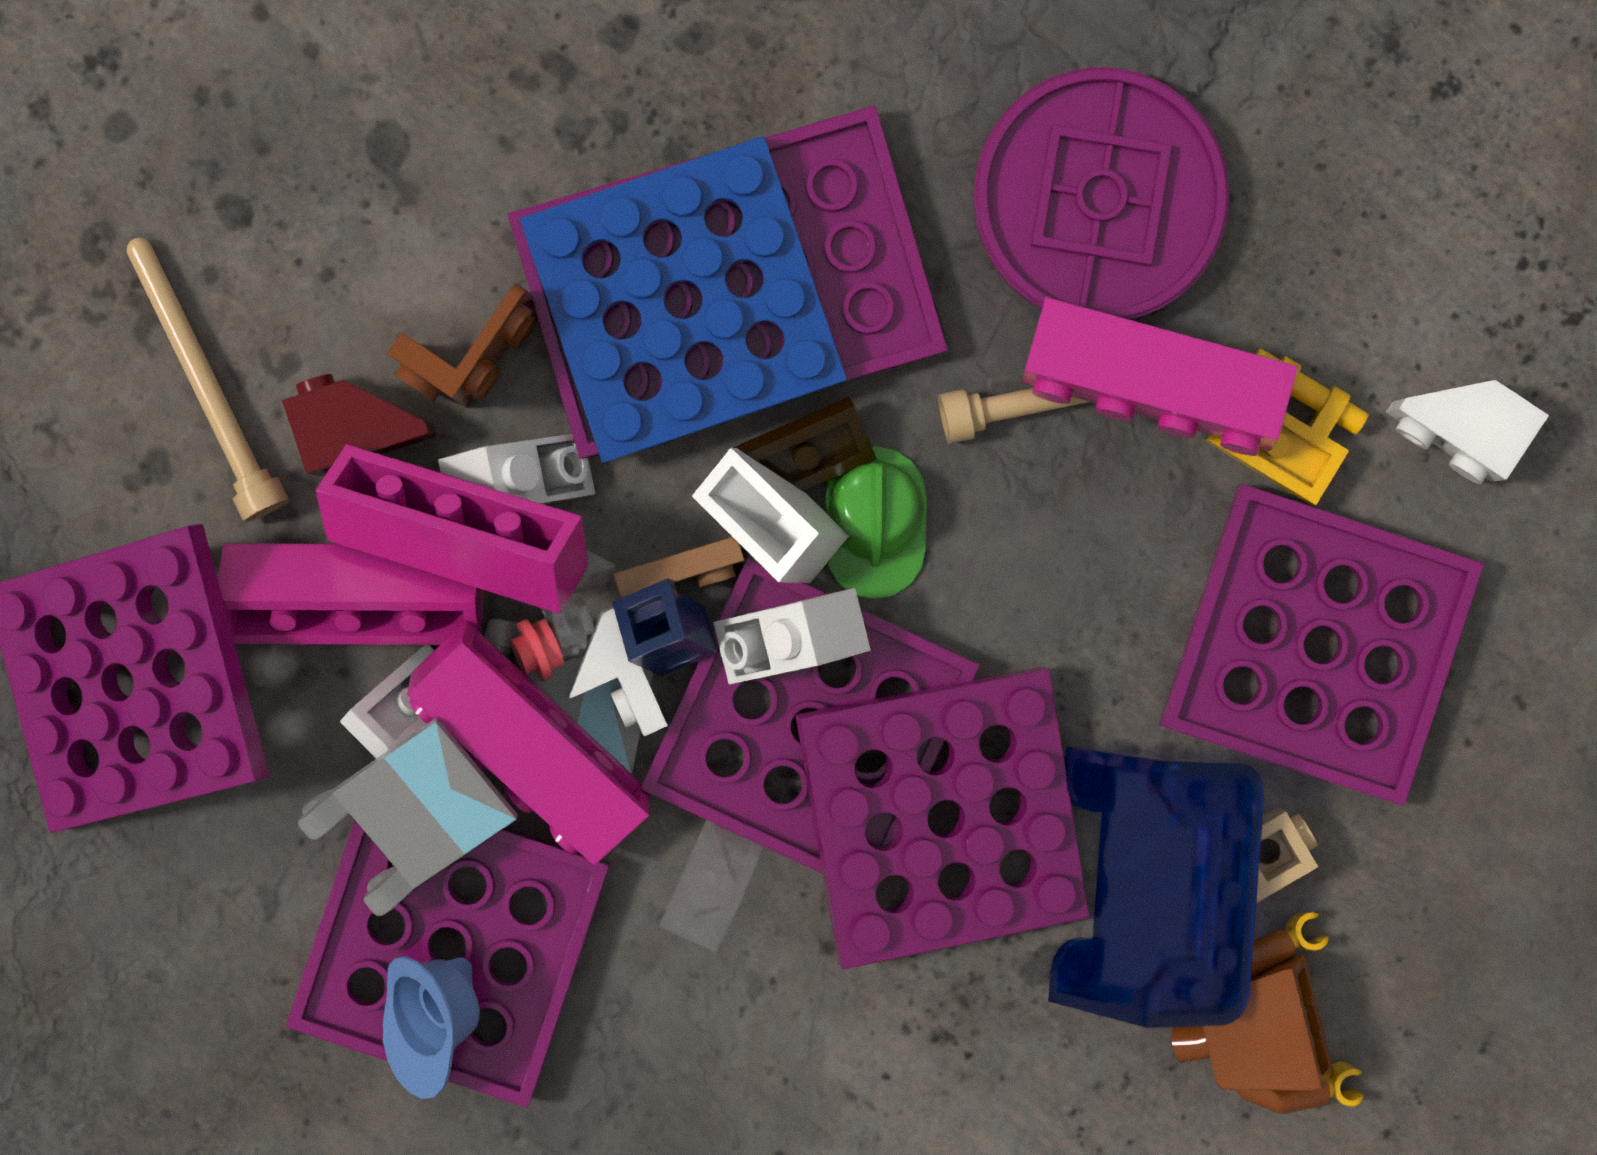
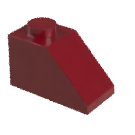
[282,374,437,476]

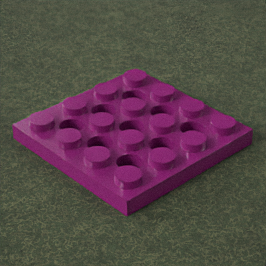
[1159,484,1484,806]
[0,524,270,833]
[640,557,980,874]
[796,666,1089,970]
[285,820,611,1108]

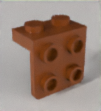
[387,283,538,407]

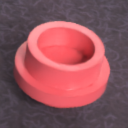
[510,619,564,682]

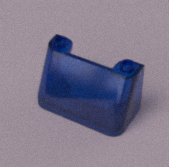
[1048,747,1264,1028]

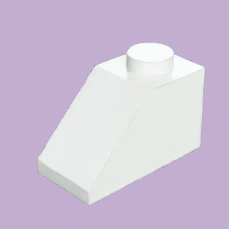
[692,447,849,583]

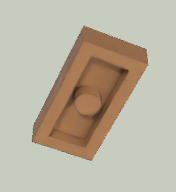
[614,537,745,598]

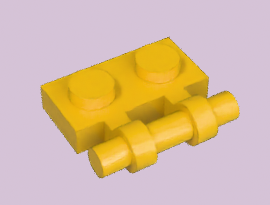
[1204,348,1369,506]

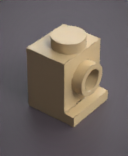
[1210,807,1318,906]

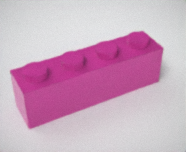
[1022,297,1298,456]
[315,444,588,614]
[217,543,485,645]
[407,620,650,865]

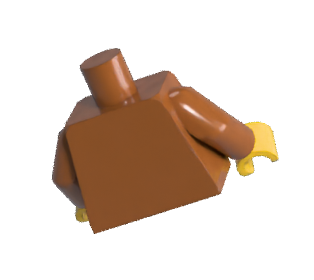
[1172,912,1364,1114]

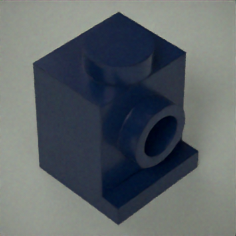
[612,578,718,676]

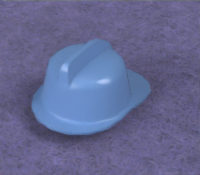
[383,956,480,1099]

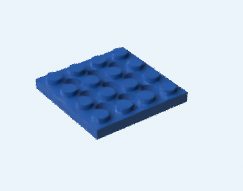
[519,136,847,464]

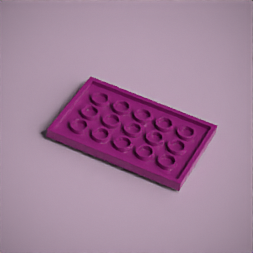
[507,105,948,459]

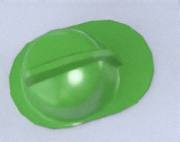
[825,446,927,599]

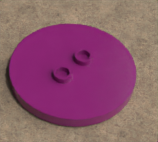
[973,67,1229,320]

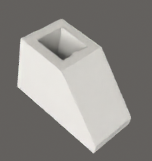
[1386,380,1549,485]
[438,434,595,505]
[713,588,871,684]

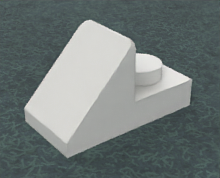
[569,606,668,736]
[340,645,434,759]

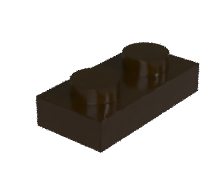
[733,396,877,491]

